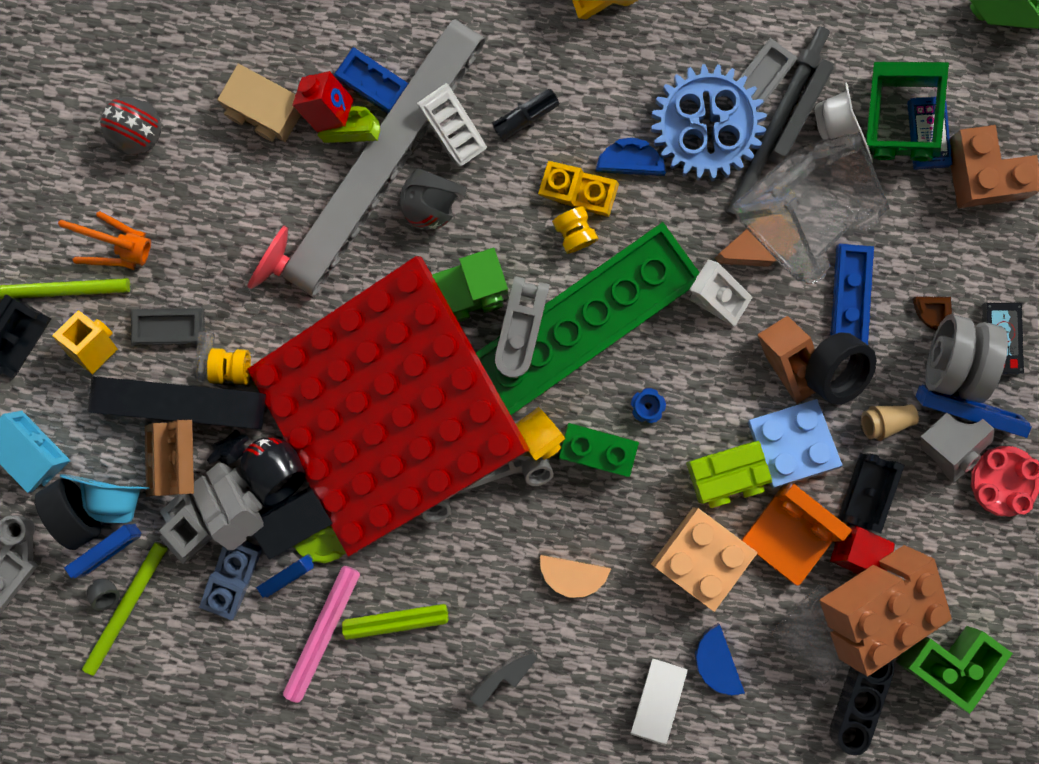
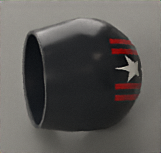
[240,437,306,508]

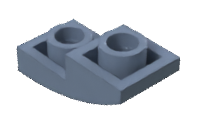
[199,541,262,621]

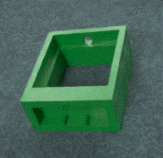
[866,62,949,162]

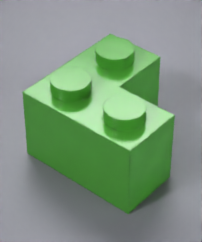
[432,247,509,322]
[896,626,1013,714]

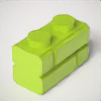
[686,441,772,508]

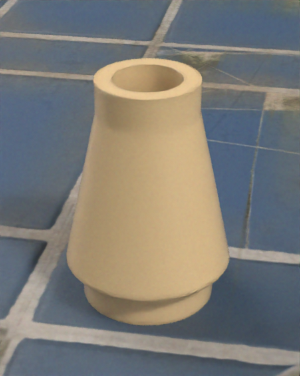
[861,404,919,441]

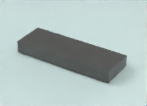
[768,59,834,165]

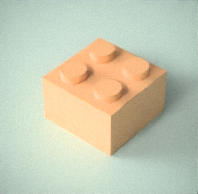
[651,507,758,612]

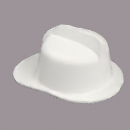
[814,82,873,164]

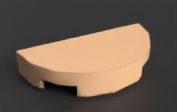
[540,554,611,598]

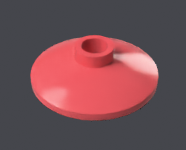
[247,226,290,289]

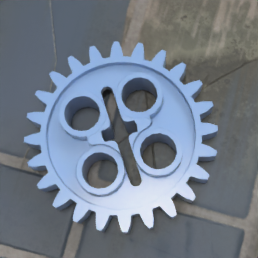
[651,64,767,181]

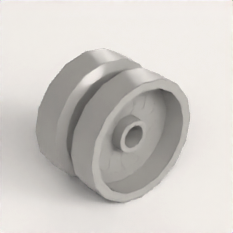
[925,314,1008,403]

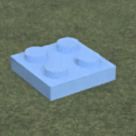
[748,399,843,490]

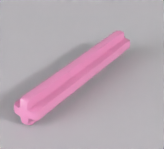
[283,566,360,703]

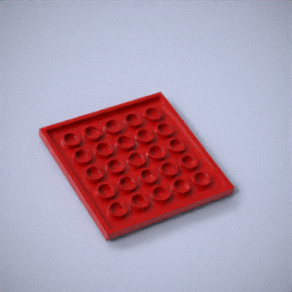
[247,256,530,556]

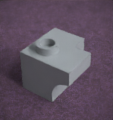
[921,413,994,483]
[159,494,212,564]

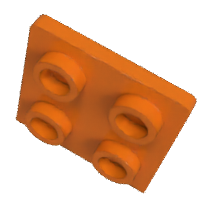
[742,483,852,586]

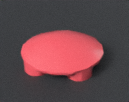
[971,446,1039,517]

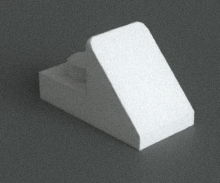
[689,259,753,327]

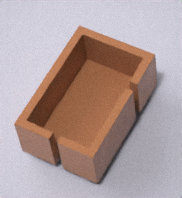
[819,545,952,677]

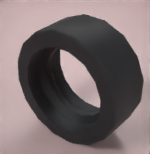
[805,332,877,405]
[34,478,101,550]

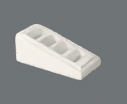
[417,83,487,166]

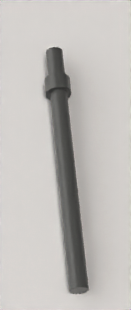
[726,26,830,219]

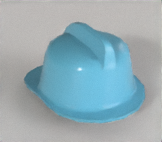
[60,474,150,523]

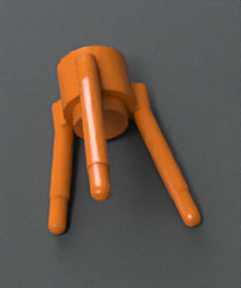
[58,211,151,270]

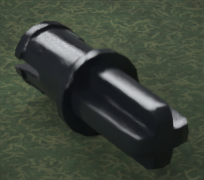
[491,89,560,142]

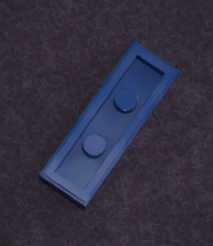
[831,244,874,345]
[915,384,1032,438]

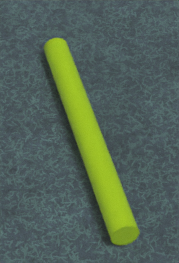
[0,278,130,299]
[82,542,168,676]

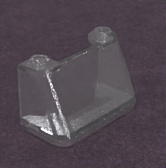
[733,131,890,284]

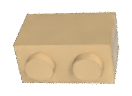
[217,63,301,142]

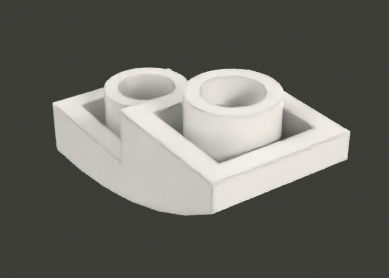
[630,659,688,746]

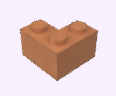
[950,125,1039,208]

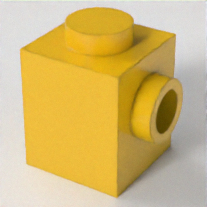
[52,310,118,375]

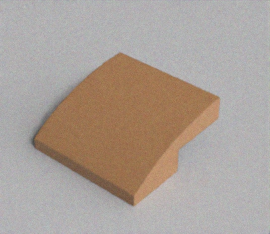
[145,420,194,497]

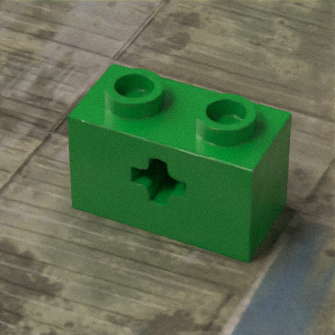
[558,423,639,477]

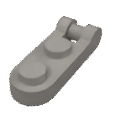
[495,276,550,378]

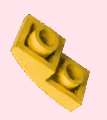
[538,161,619,217]
[515,407,565,461]

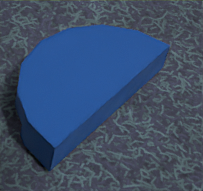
[595,137,666,176]
[256,554,314,598]
[695,623,745,696]

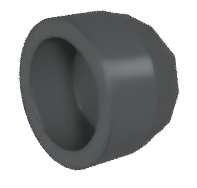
[87,578,120,611]

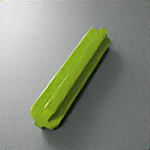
[342,604,449,640]

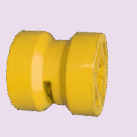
[552,206,599,254]
[207,348,251,385]

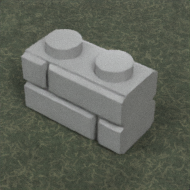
[192,462,264,551]

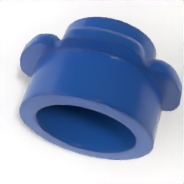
[631,388,666,423]

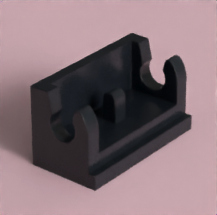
[0,294,52,379]
[838,453,905,534]
[254,486,333,560]

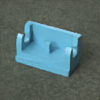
[0,411,71,493]

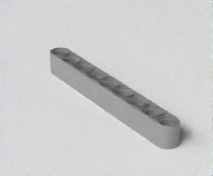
[282,19,485,297]

